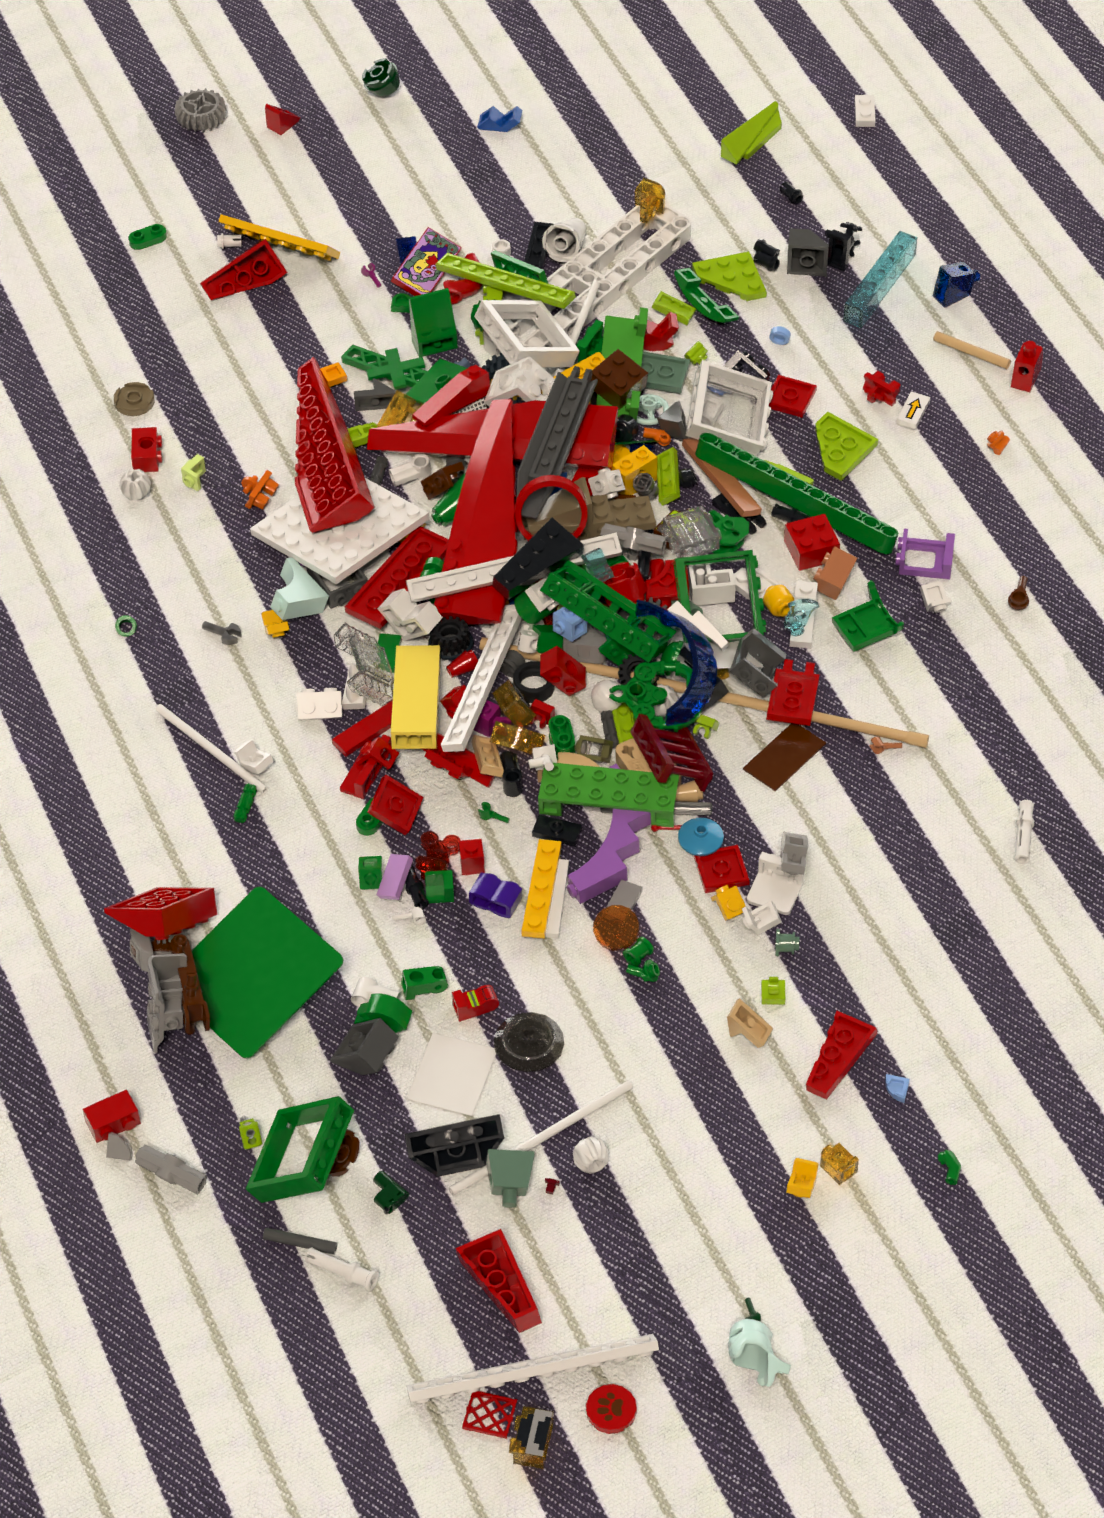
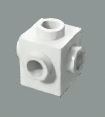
[588,468,625,499]

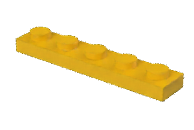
[521,839,562,939]

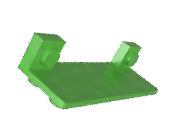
[596,307,648,420]
[538,763,679,827]

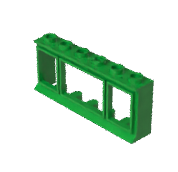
[540,560,676,663]

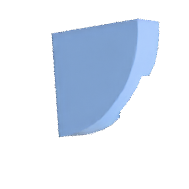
[885,1074,910,1103]

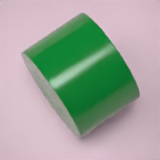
[514,583,556,625]

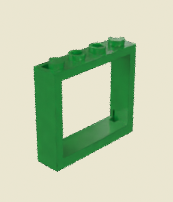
[673,550,766,647]
[246,1096,354,1203]

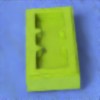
[651,291,696,325]

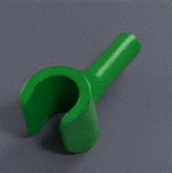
[478,802,510,823]

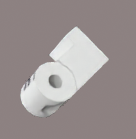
[517,623,539,653]

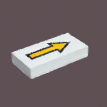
[896,392,930,430]

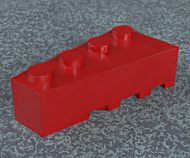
[455,1229,542,1333]

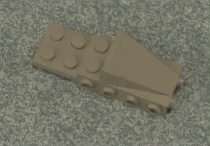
[521,477,656,541]

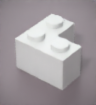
[687,555,736,605]
[377,589,443,641]

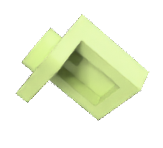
[181,454,206,491]

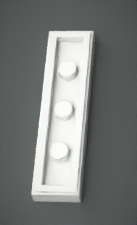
[545,859,569,939]

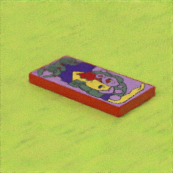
[391,227,462,296]

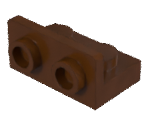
[420,462,464,500]

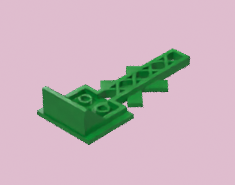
[341,345,468,405]

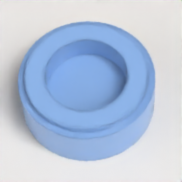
[769,326,791,345]

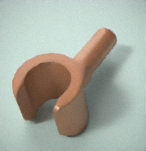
[869,736,902,754]

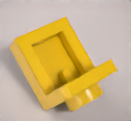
[261,610,289,637]
[711,885,745,921]
[786,1158,819,1198]

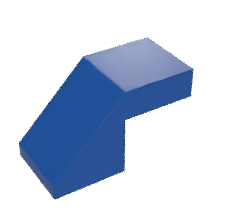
[477,106,523,132]

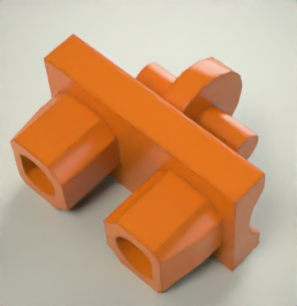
[241,470,279,510]

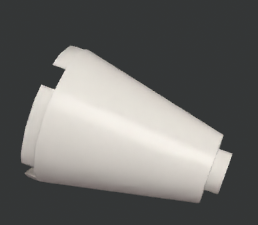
[542,218,586,262]

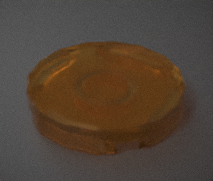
[593,905,639,951]

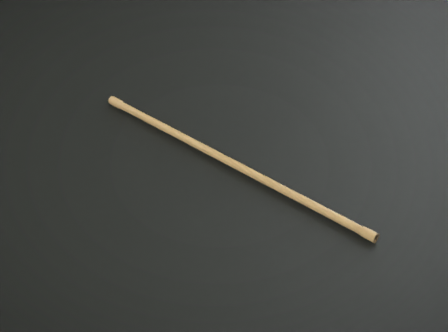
[479,637,929,748]

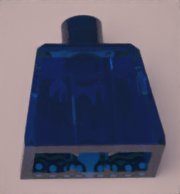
[932,262,980,308]

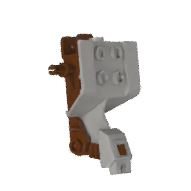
[130,929,210,1053]

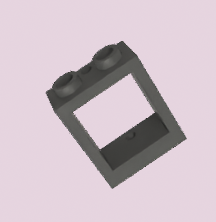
[307,568,368,609]

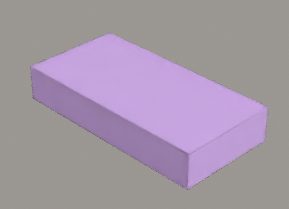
[376,854,413,900]

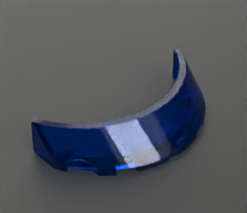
[635,600,717,726]

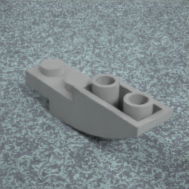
[780,831,808,875]

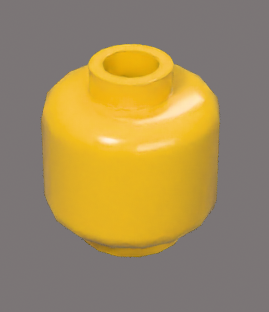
[763,585,794,617]

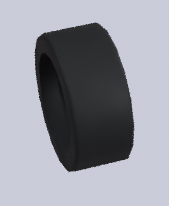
[513,661,554,703]

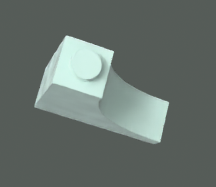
[270,557,329,620]

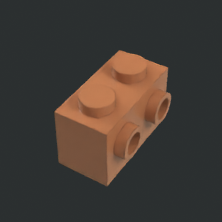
[813,547,857,600]

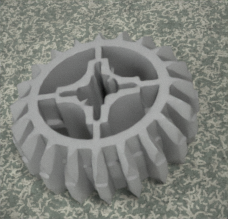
[175,88,227,132]

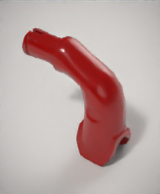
[443,253,483,304]

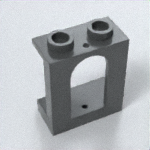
[730,628,787,697]

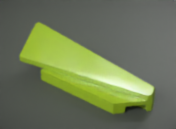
[721,101,782,165]

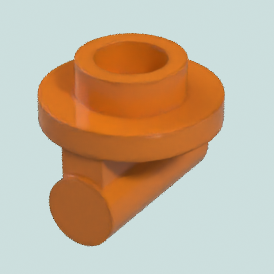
[987,430,1010,455]

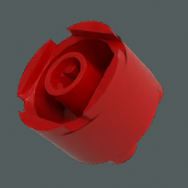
[597,562,647,610]

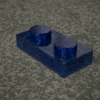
[396,236,417,265]

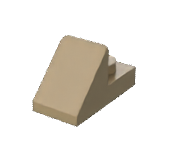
[727,998,773,1048]

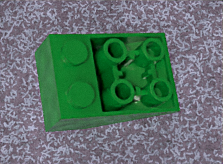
[409,288,458,358]

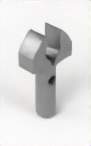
[202,621,242,645]

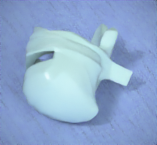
[728,1319,791,1387]

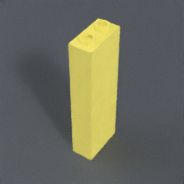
[391,645,441,749]

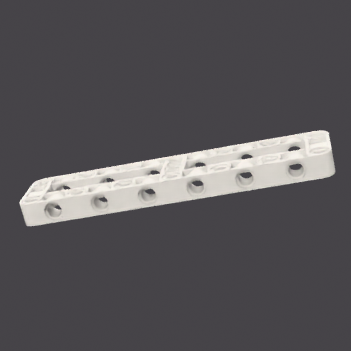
[483,198,691,357]

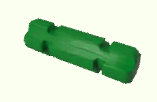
[233,783,257,823]

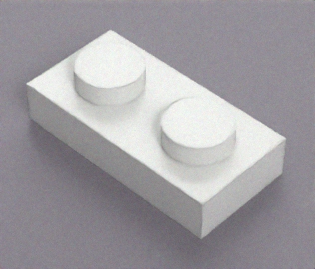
[855,95,875,127]

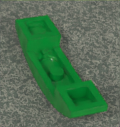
[674,268,739,323]

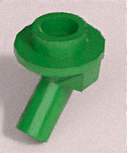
[626,959,660,982]

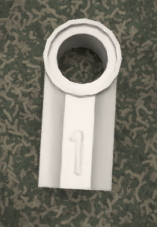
[389,453,431,486]
[351,977,401,1007]

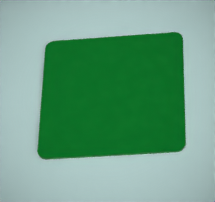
[192,887,344,1058]

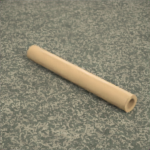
[933,331,1011,369]

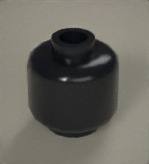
[615,414,638,442]

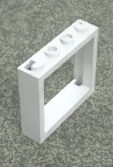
[474,300,580,367]

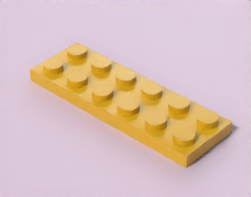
[218,214,340,261]

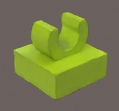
[693,714,720,739]
[761,977,785,1005]

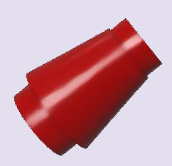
[446,650,478,678]

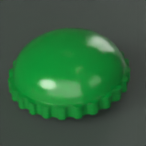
[660,641,683,676]

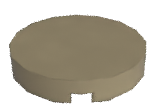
[113,382,155,416]

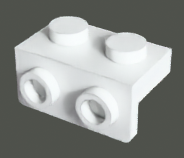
[297,688,342,720]

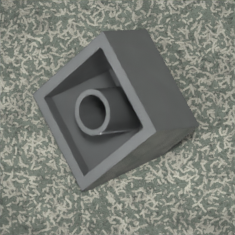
[787,228,829,277]
[330,1018,399,1075]

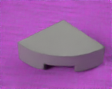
[106,1132,132,1161]

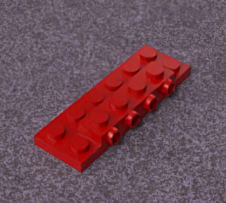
[345,526,449,629]

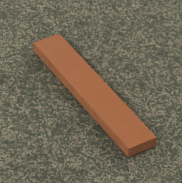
[682,438,762,517]

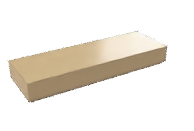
[472,735,504,777]

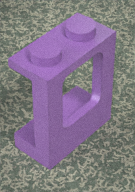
[895,529,955,580]

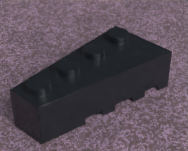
[492,517,584,600]

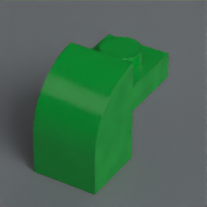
[354,993,412,1033]

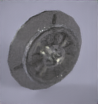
[494,1012,564,1072]

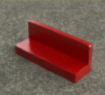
[340,734,392,799]

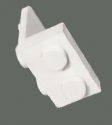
[747,852,805,915]

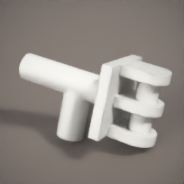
[528,744,557,771]

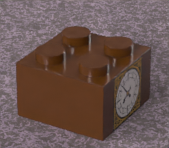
[591,349,648,411]

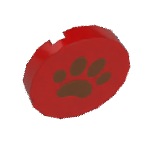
[586,1384,637,1434]

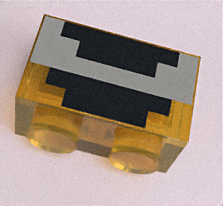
[492,679,536,730]
[509,1406,554,1469]

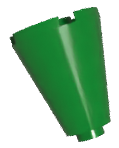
[431,473,466,526]

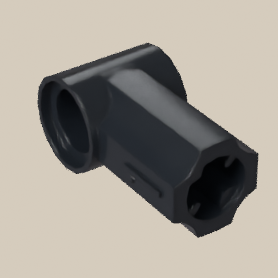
[500,751,523,797]

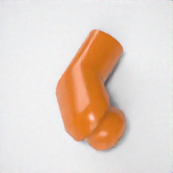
[643,427,671,446]

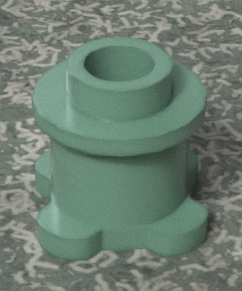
[775,929,800,956]

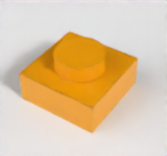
[320,362,347,387]

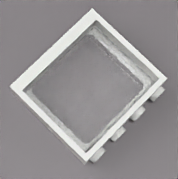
[686,360,773,457]

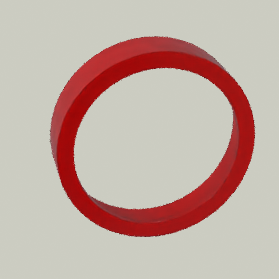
[515,475,588,541]

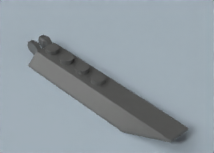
[516,366,598,519]

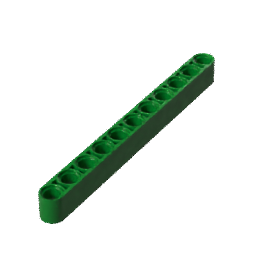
[695,433,899,554]

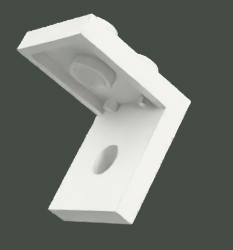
[484,356,555,407]

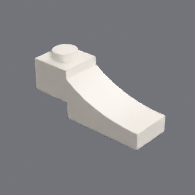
[790,581,818,649]
[665,600,729,651]

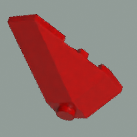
[200,239,288,300]
[412,365,490,426]

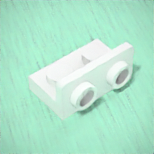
[525,576,566,612]

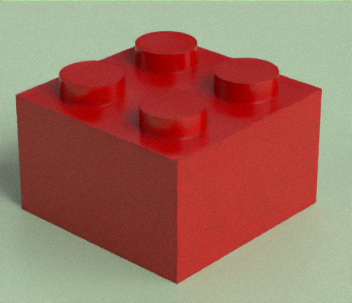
[784,514,840,571]

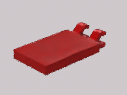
[766,659,820,726]

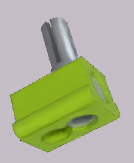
[239,1116,263,1149]

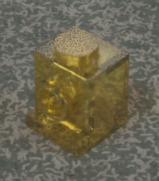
[820,1143,859,1185]

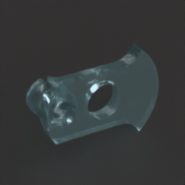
[784,599,819,636]

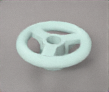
[636,394,669,426]

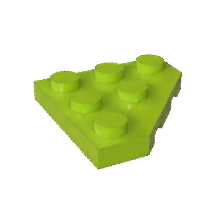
[692,251,767,301]
[815,411,878,481]

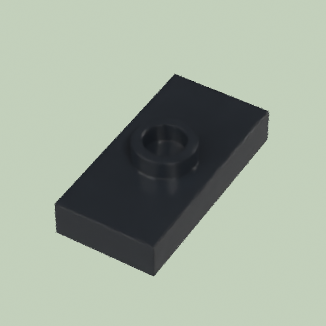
[532,815,582,847]

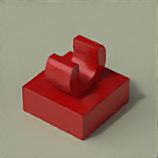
[529,699,555,729]

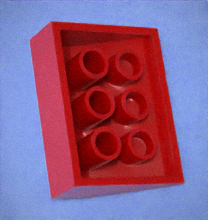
[104,887,217,940]

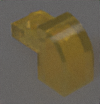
[635,178,665,224]
[490,721,545,754]

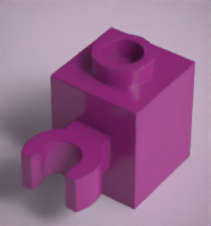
[473,700,512,737]

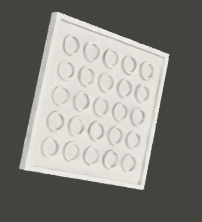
[250,478,429,584]

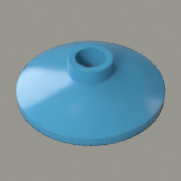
[678,818,724,856]

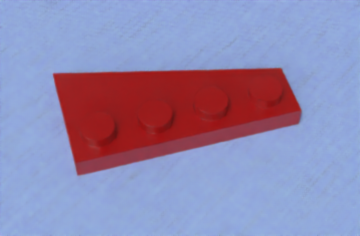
[806,1011,878,1100]

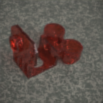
[415,831,461,880]

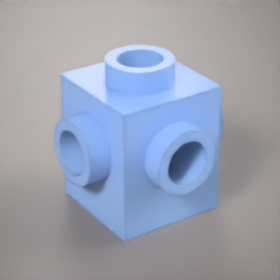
[553,607,587,642]

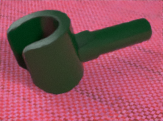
[745,1297,761,1321]

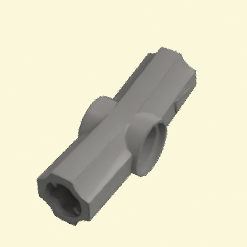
[600,523,667,556]
[135,1144,208,1195]

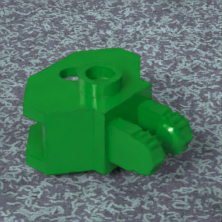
[699,510,749,554]

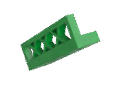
[491,250,548,301]

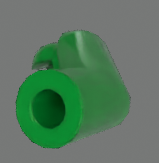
[938,1150,961,1185]

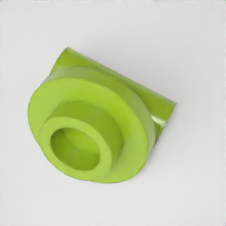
[684,341,708,365]

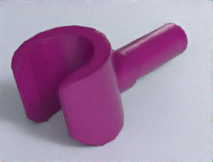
[361,263,381,288]

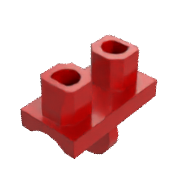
[863,371,901,406]

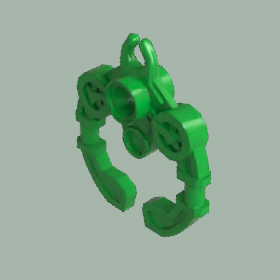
[609,660,702,732]

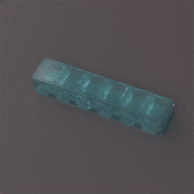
[844,231,918,328]

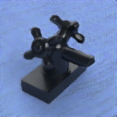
[825,222,862,271]

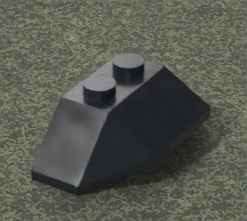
[404,1114,504,1177]

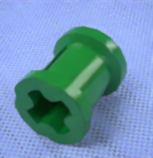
[623,937,654,967]

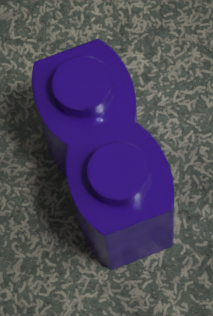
[469,873,522,918]

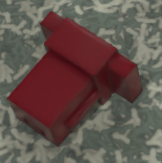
[545,1178,560,1195]

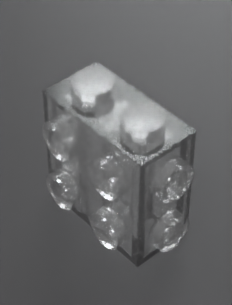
[661,505,722,558]

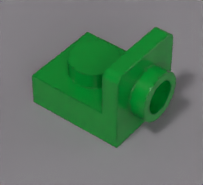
[358,856,382,890]

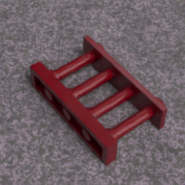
[630,714,714,792]

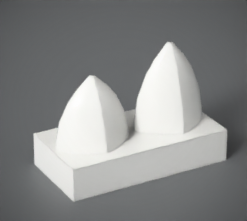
[342,663,372,710]

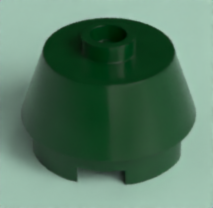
[362,58,400,97]

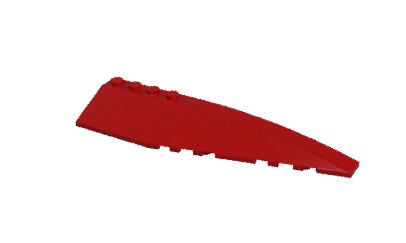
[295,357,375,533]
[434,399,518,625]
[367,400,619,470]

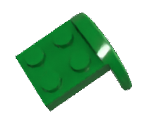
[832,580,904,652]

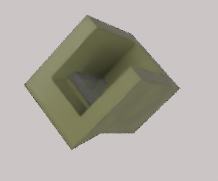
[575,735,613,763]

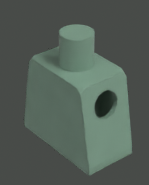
[486,1149,535,1208]

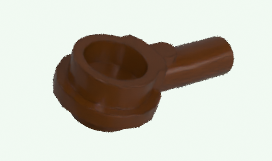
[1008,576,1029,610]

